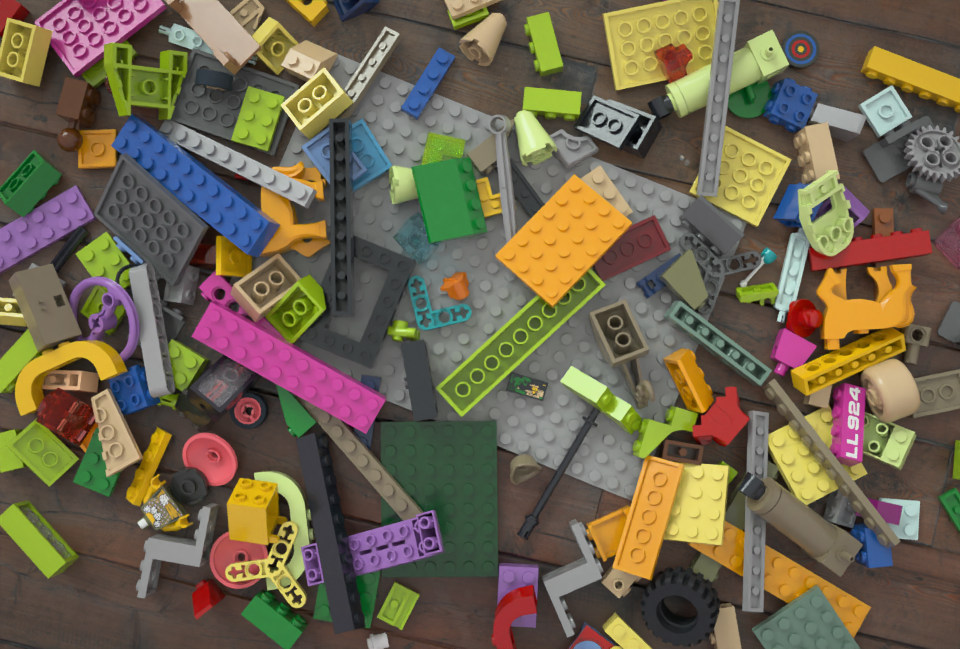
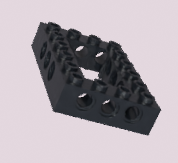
[298,236,416,369]

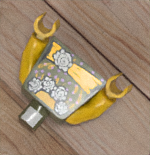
[137,474,193,532]

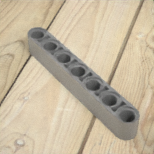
[129,263,175,398]

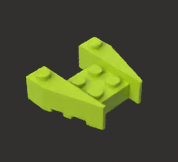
[104,42,188,120]

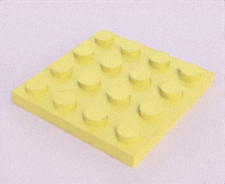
[689,126,792,227]
[768,405,868,505]
[663,461,730,546]

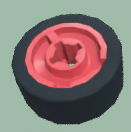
[230,393,268,429]

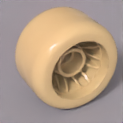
[860,359,920,423]

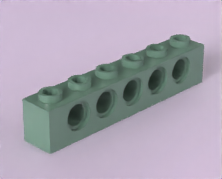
[663,301,772,386]

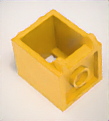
[227,478,288,545]

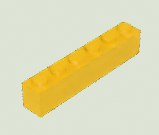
[861,46,960,113]

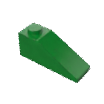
[276,384,318,438]

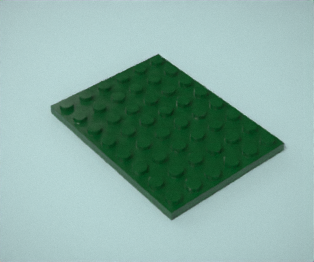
[381,420,498,577]

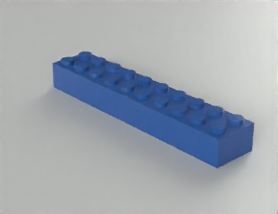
[111,114,280,257]

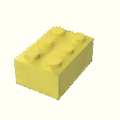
[0,17,53,87]
[281,68,354,140]

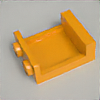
[586,505,630,562]

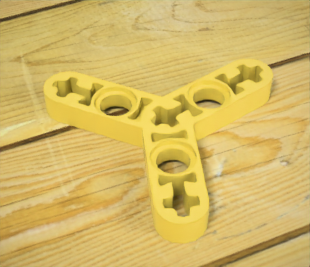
[225,521,307,608]

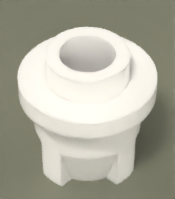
[367,633,389,649]

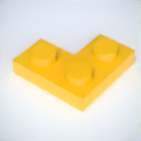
[476,177,516,218]

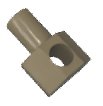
[901,324,932,365]

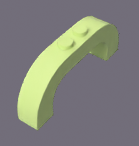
[254,471,315,590]

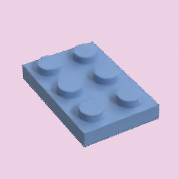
[301,127,368,185]

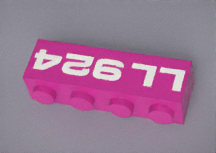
[830,383,866,467]

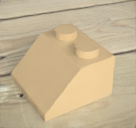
[281,40,338,82]

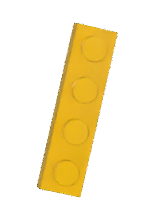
[125,427,172,506]

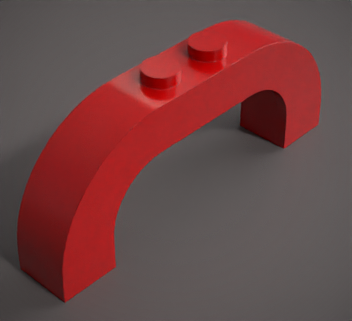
[492,585,538,649]

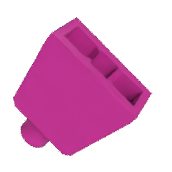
[770,328,817,377]

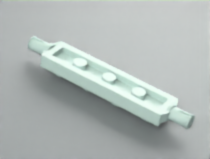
[159,24,257,65]
[773,228,810,323]

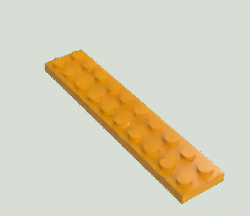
[687,521,871,638]

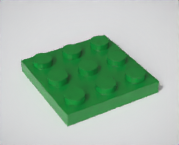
[313,570,381,628]

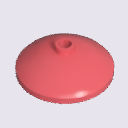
[182,433,238,486]
[210,531,269,589]

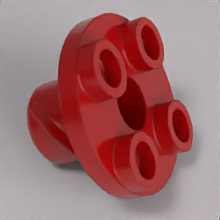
[786,299,823,337]

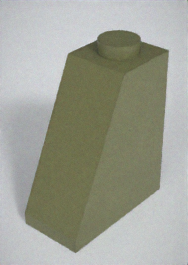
[659,249,708,310]

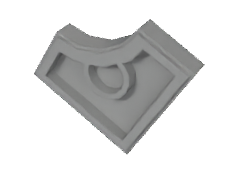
[549,129,599,169]

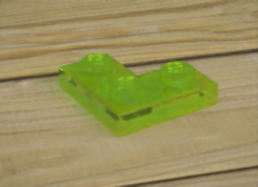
[421,132,466,165]

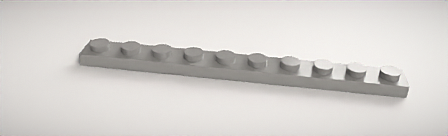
[696,0,740,197]
[159,119,317,209]
[742,411,769,612]

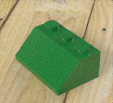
[0,149,62,218]

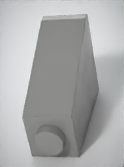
[806,103,867,143]

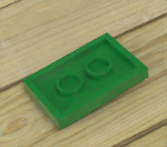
[73,428,122,497]

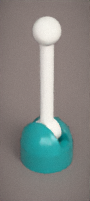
[739,247,777,287]

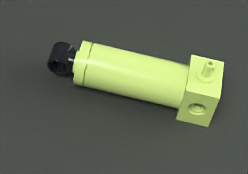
[647,30,789,120]

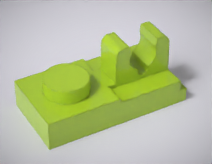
[736,283,779,306]

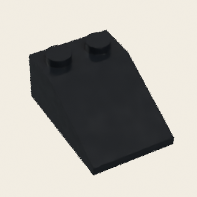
[608,99,663,159]

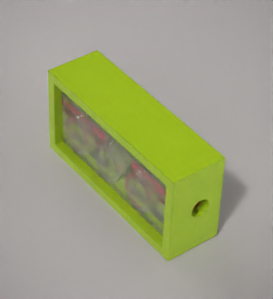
[0,500,79,579]

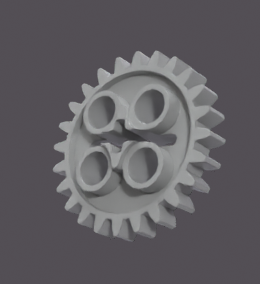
[903,125,960,183]

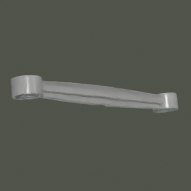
[488,115,517,269]

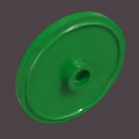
[727,80,772,119]

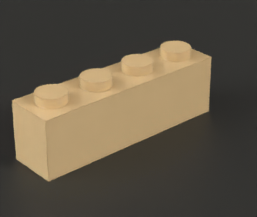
[709,603,742,649]

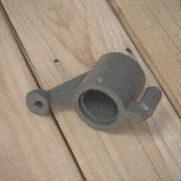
[905,170,948,215]

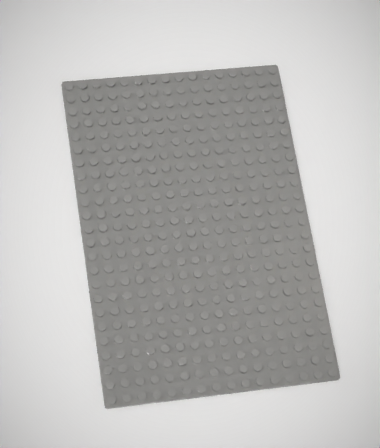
[223,54,747,501]

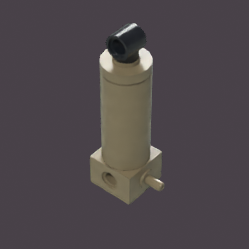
[736,472,863,577]

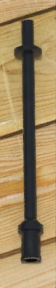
[517,407,600,540]

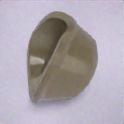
[510,454,543,485]

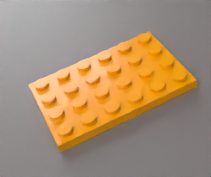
[495,174,632,308]

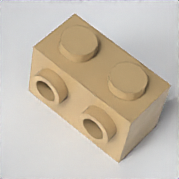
[600,565,642,598]

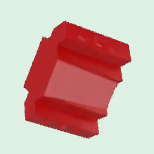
[692,387,750,447]

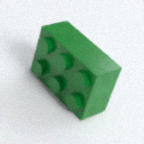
[241,589,308,649]

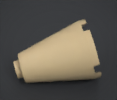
[459,13,507,66]

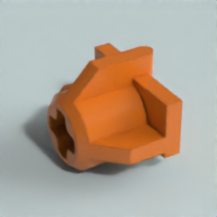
[440,272,470,301]

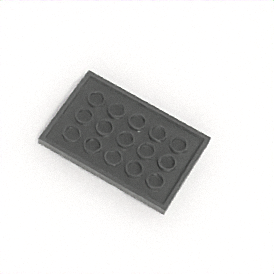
[170,48,301,157]
[93,153,209,287]

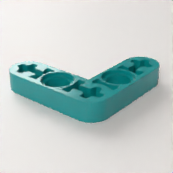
[408,276,472,331]

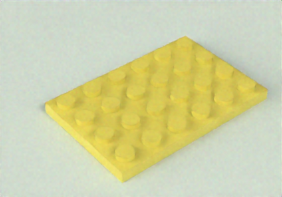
[602,0,718,90]

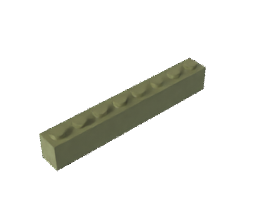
[688,461,779,583]

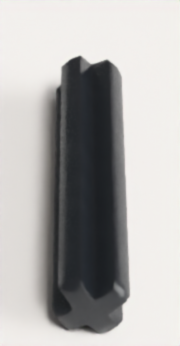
[50,226,88,273]

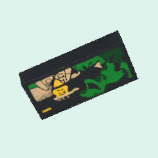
[506,372,548,401]

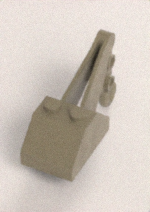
[589,299,655,410]

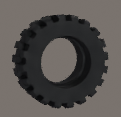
[640,566,720,647]

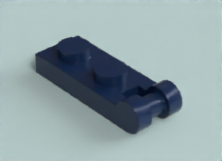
[636,253,681,299]

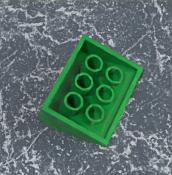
[411,157,488,244]

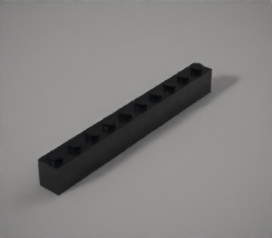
[329,118,355,318]
[296,433,366,634]

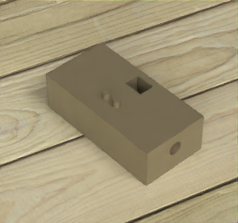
[8,263,82,352]

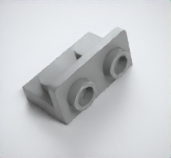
[163,265,200,305]
[823,489,863,528]

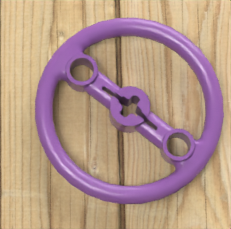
[68,277,140,362]

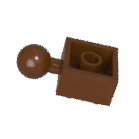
[55,77,101,152]

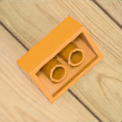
[663,348,714,413]

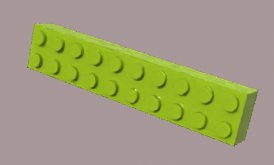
[435,269,606,417]

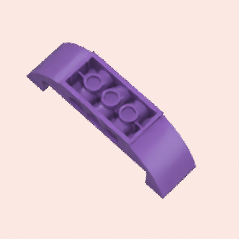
[301,510,445,586]

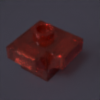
[654,43,693,83]

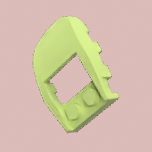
[798,170,854,256]

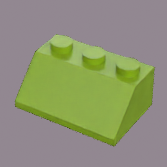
[265,274,326,344]

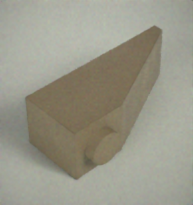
[467,119,515,176]

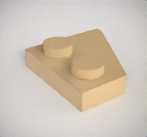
[230,0,265,36]

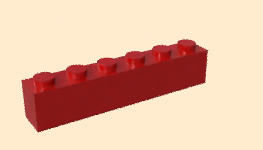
[808,228,933,272]

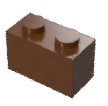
[659,439,704,465]

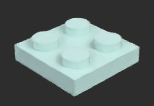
[858,85,912,138]
[879,498,920,540]

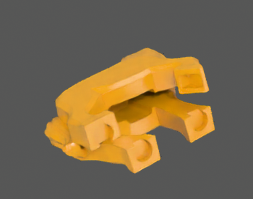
[260,161,331,258]
[816,264,917,350]

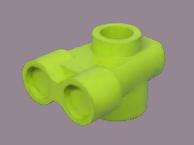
[387,320,420,342]

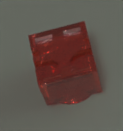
[35,387,96,446]

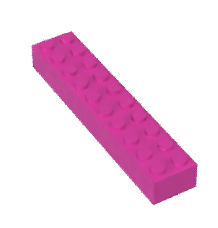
[191,301,386,434]

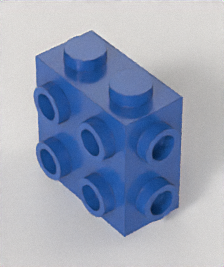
[763,78,818,133]
[773,183,823,228]
[108,365,161,416]

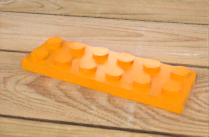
[612,455,685,580]

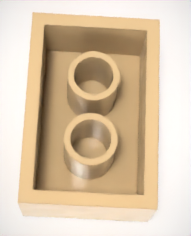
[793,122,840,184]
[230,253,301,323]

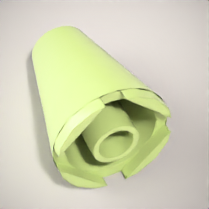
[514,110,557,166]
[389,165,418,204]

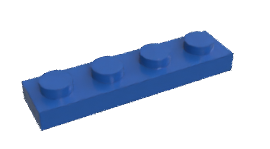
[401,47,455,120]

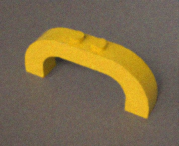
[15,340,128,416]

